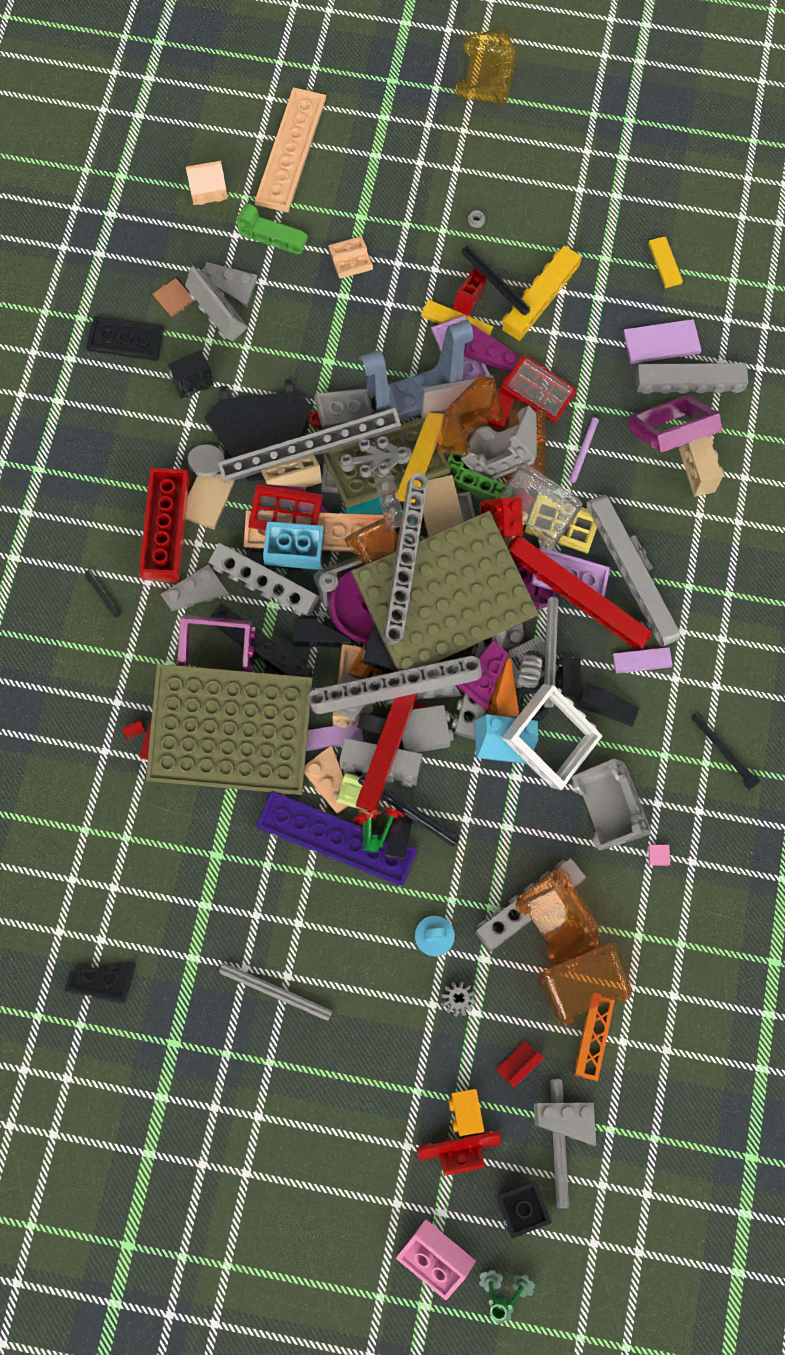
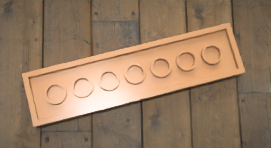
[255,87,326,213]
[244,511,395,554]

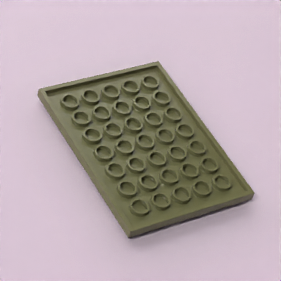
[351,511,539,672]
[146,664,313,795]

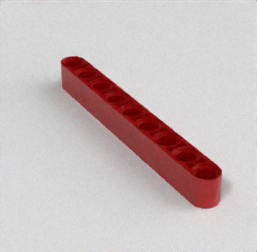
[508,536,652,651]

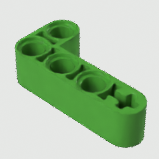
[237,204,308,254]
[443,448,511,500]

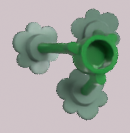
[479,1269,535,1324]

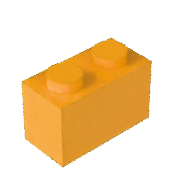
[448,1089,484,1136]

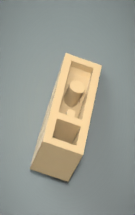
[261,455,322,488]

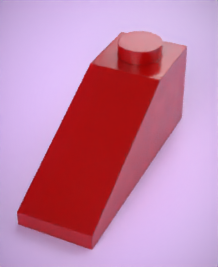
[453,268,488,315]

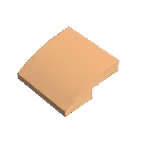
[328,236,373,279]

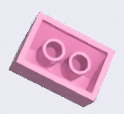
[396,1219,476,1300]

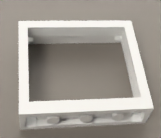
[502,684,602,790]

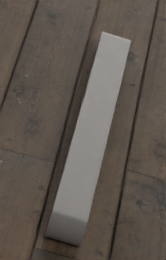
[383,473,428,645]
[586,494,681,647]
[308,656,482,714]

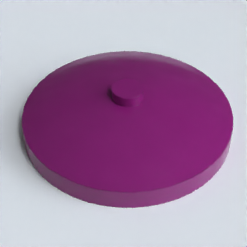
[329,568,373,643]

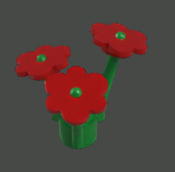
[354,807,405,852]

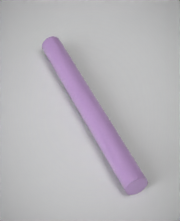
[569,418,599,483]

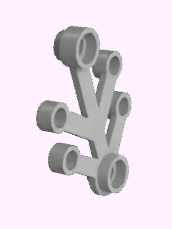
[340,436,412,477]

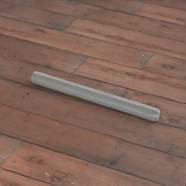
[543,597,558,708]
[219,963,332,1021]
[550,1079,569,1208]

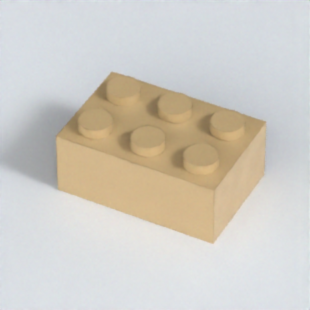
[679,435,724,497]

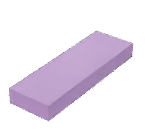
[612,647,673,674]
[306,722,364,751]

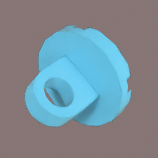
[415,916,455,957]

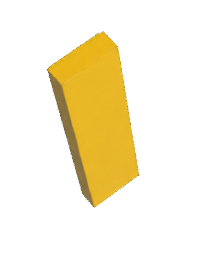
[421,300,493,336]

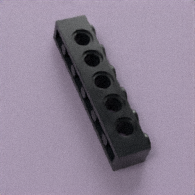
[210,603,313,678]

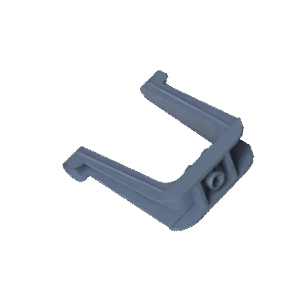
[359,320,473,421]

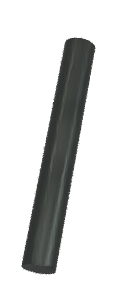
[84,570,121,618]

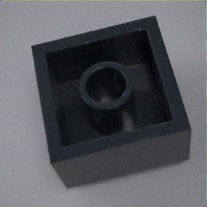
[168,350,214,399]
[495,1181,552,1239]

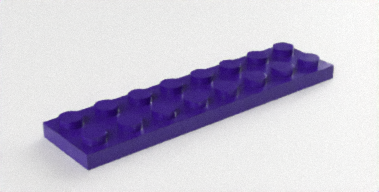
[256,791,417,888]

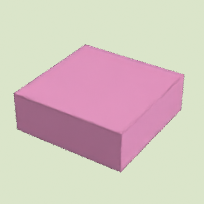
[648,845,670,866]

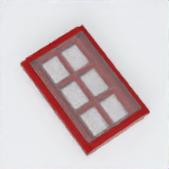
[501,355,578,424]
[248,484,323,531]

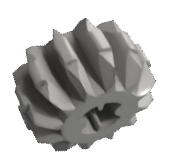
[518,655,542,688]
[441,981,476,1017]

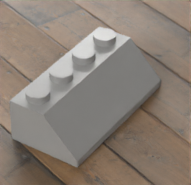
[185,266,248,341]

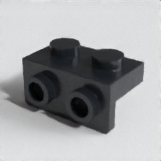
[558,652,581,696]

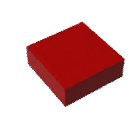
[122,721,145,739]

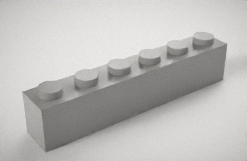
[636,363,748,394]

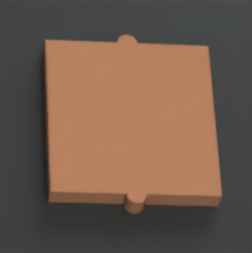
[152,278,194,317]

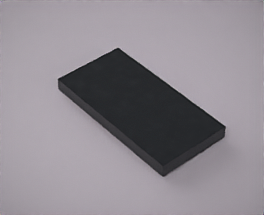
[86,317,165,361]

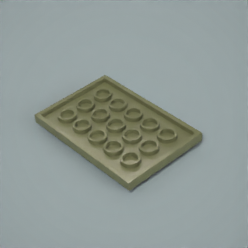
[321,418,451,508]

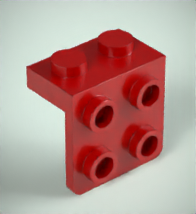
[480,497,523,537]

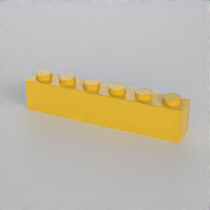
[502,246,582,341]

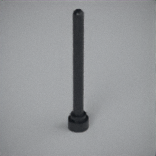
[692,714,761,790]

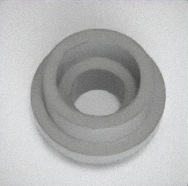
[468,210,485,228]

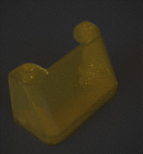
[456,29,516,105]

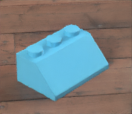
[263,522,324,570]
[475,714,538,764]

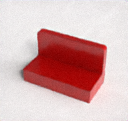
[497,1042,544,1088]

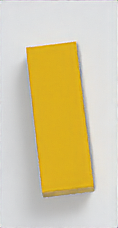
[648,236,683,288]

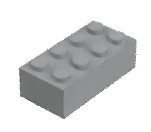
[340,738,422,787]

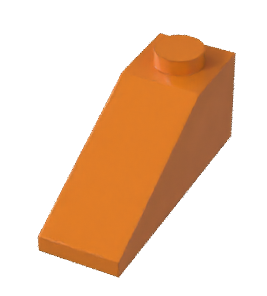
[487,658,519,717]

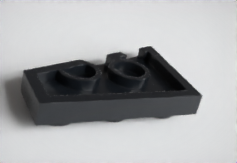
[65,963,136,1004]

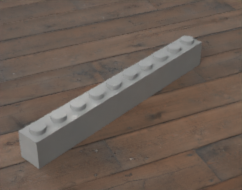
[218,408,401,483]

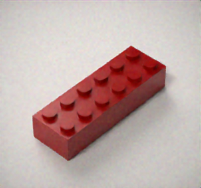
[139,468,190,582]

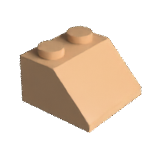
[186,161,228,205]

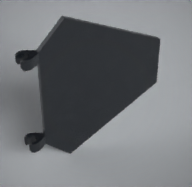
[204,379,313,481]

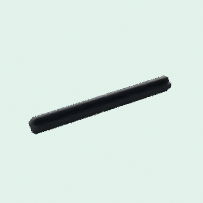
[462,246,531,316]
[358,774,460,846]

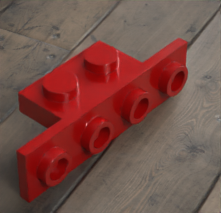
[417,1131,501,1176]

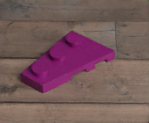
[464,323,518,372]
[456,640,508,710]

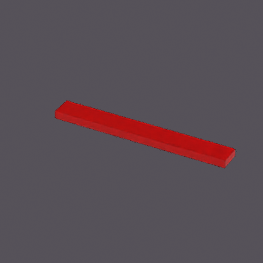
[356,680,418,812]

